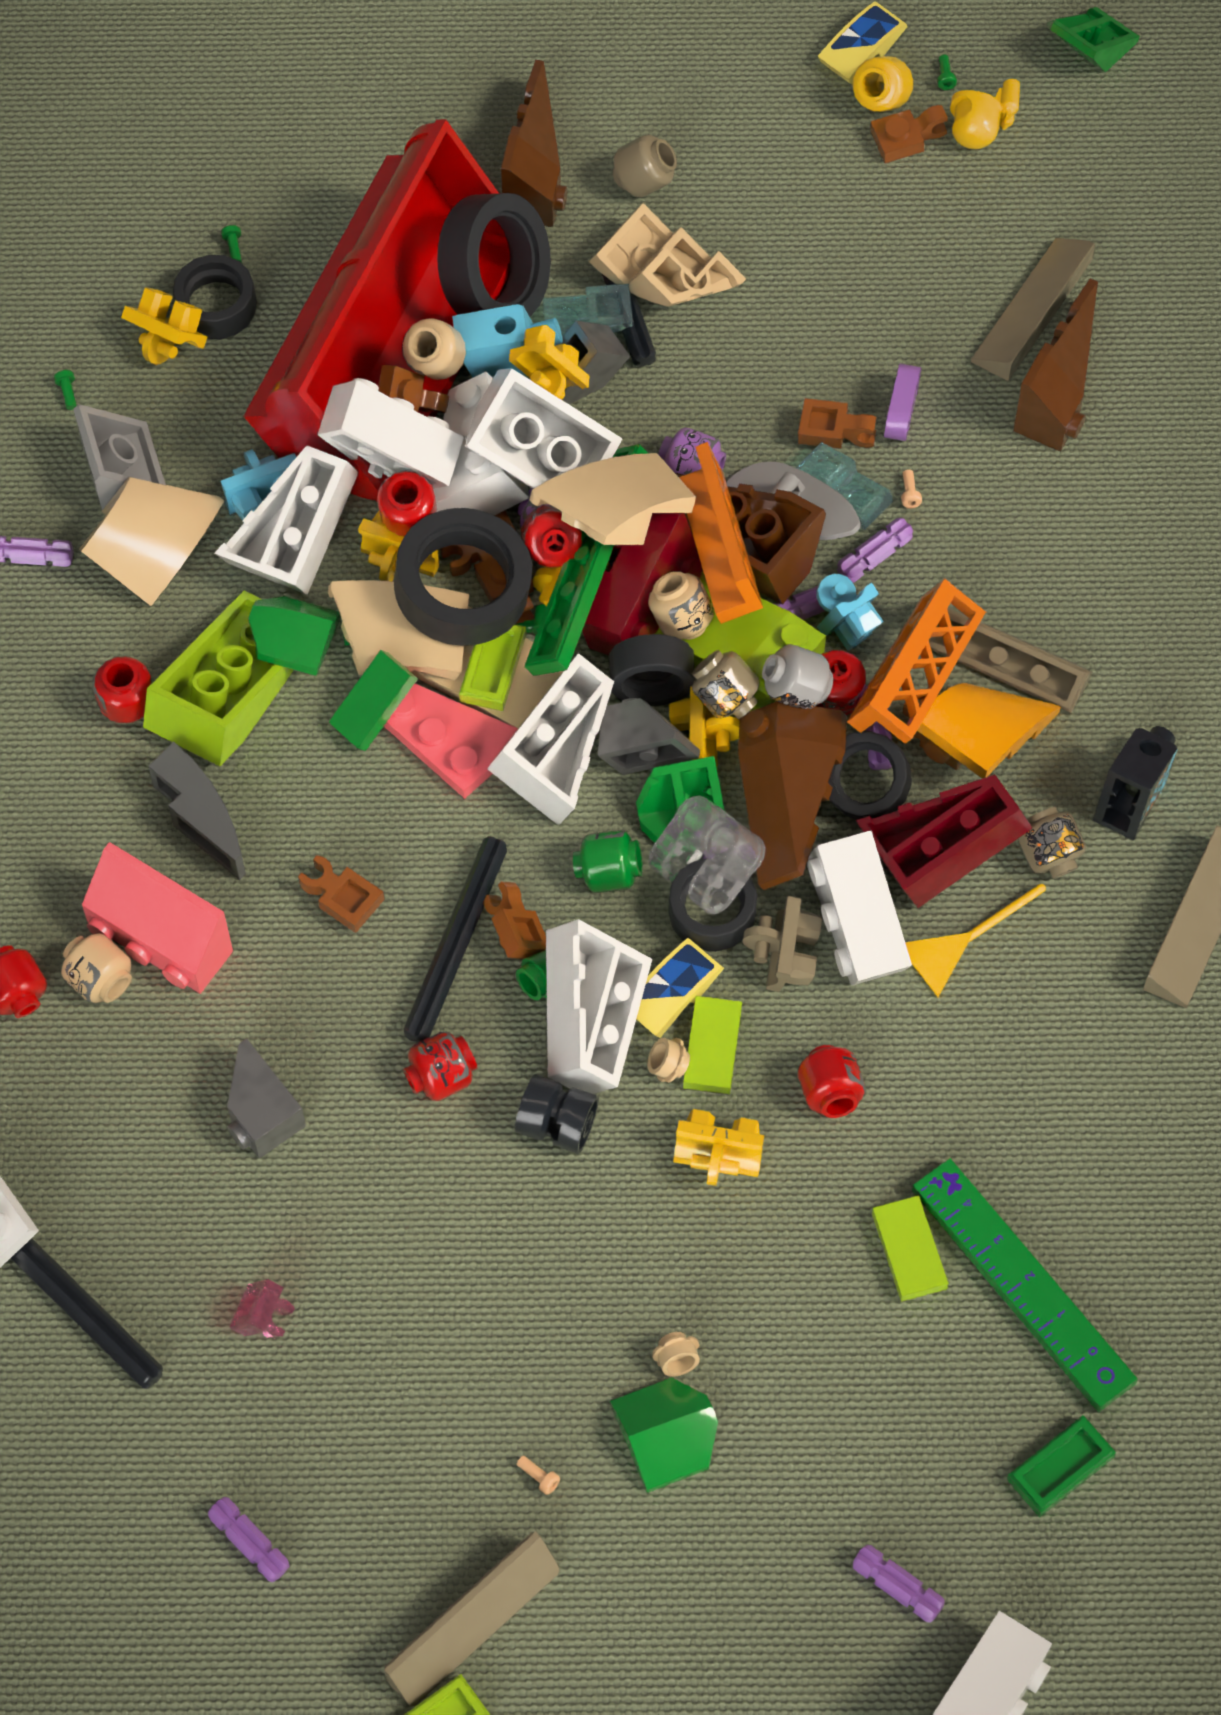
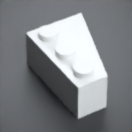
[433,372,530,515]
[487,653,614,826]
[546,919,652,1094]

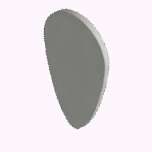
[726,462,861,541]

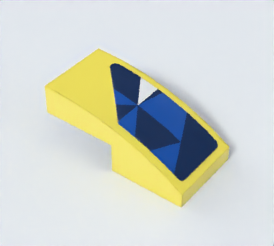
[818,1,908,85]
[636,938,724,1038]

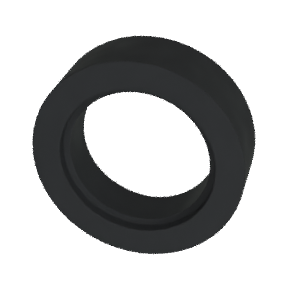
[437,193,551,317]
[394,508,532,645]

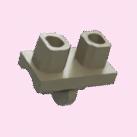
[743,896,822,992]

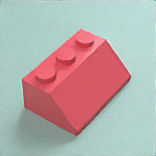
[82,842,233,994]

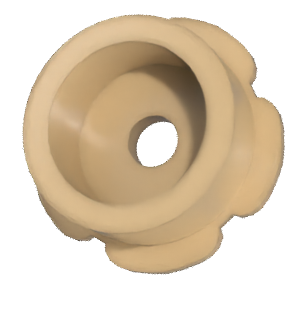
[647,1038,690,1083]
[652,1332,700,1376]

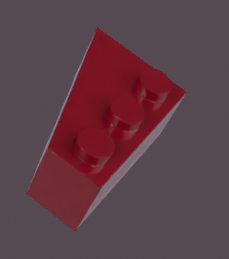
[582,513,703,656]
[856,774,1032,908]

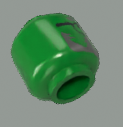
[573,830,643,893]

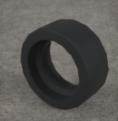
[173,255,257,340]
[609,634,695,706]
[828,731,912,820]
[668,857,757,952]

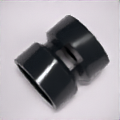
[515,1074,599,1154]

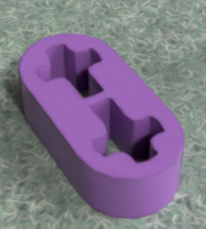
[884,363,922,441]

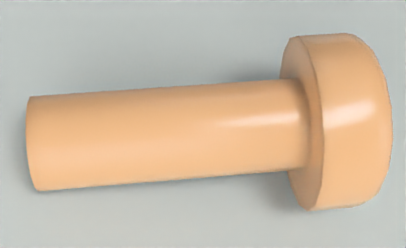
[901,469,922,509]
[517,1455,560,1495]

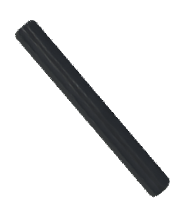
[404,836,507,1043]
[11,1238,163,1389]

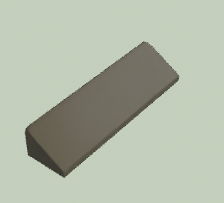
[971,238,1095,381]
[929,607,1093,713]
[1143,825,1221,1008]
[384,1531,559,1707]

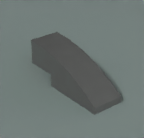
[148,742,246,880]

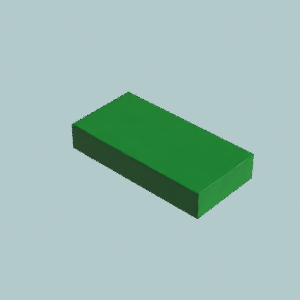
[329,650,418,751]
[1007,1415,1116,1518]

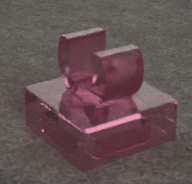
[229,1279,295,1338]

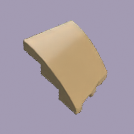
[588,203,746,307]
[529,453,696,545]
[79,477,225,606]
[328,580,469,680]

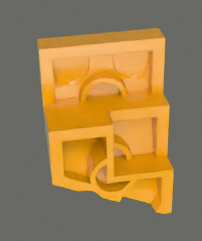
[917,683,1061,778]

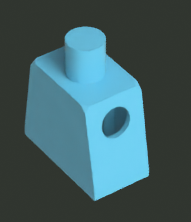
[452,304,563,378]

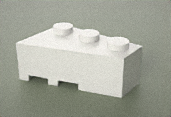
[318,378,464,489]
[215,446,358,595]
[807,831,912,986]
[933,1611,1052,1715]

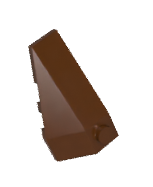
[501,60,568,227]
[1013,278,1098,452]
[675,473,826,605]
[738,701,847,890]

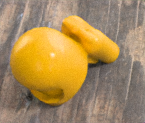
[950,79,1020,149]

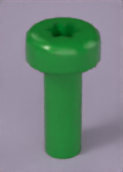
[937,54,957,91]
[221,225,242,263]
[54,370,77,410]

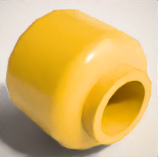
[853,56,914,112]

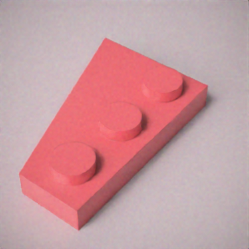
[384,684,518,799]

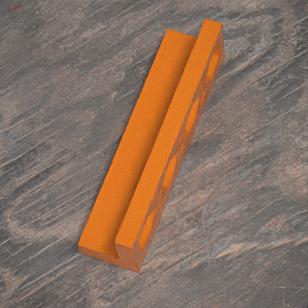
[679,442,763,624]
[847,578,986,744]

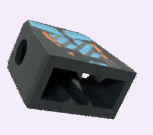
[1092,726,1178,841]

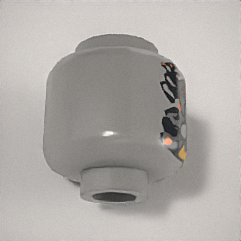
[762,644,833,709]

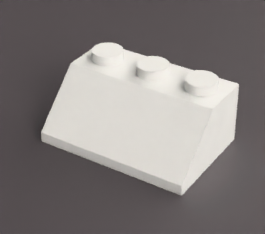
[465,368,622,489]

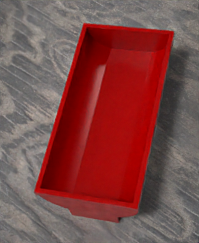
[243,119,510,501]

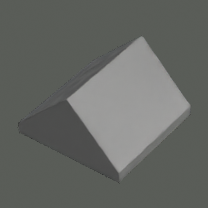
[74,404,166,513]

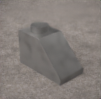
[528,321,630,404]
[598,698,700,775]
[227,1038,306,1159]

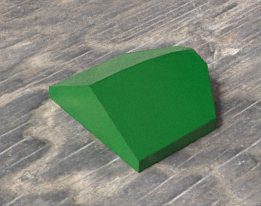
[1046,7,1140,72]
[248,596,341,676]
[636,756,730,858]
[610,1377,718,1493]

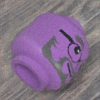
[658,427,726,475]

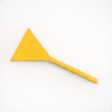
[905,884,1046,998]

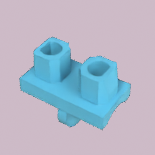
[221,449,296,520]
[816,574,884,651]

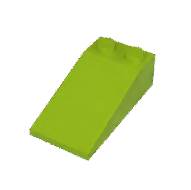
[655,572,826,712]
[143,590,294,767]

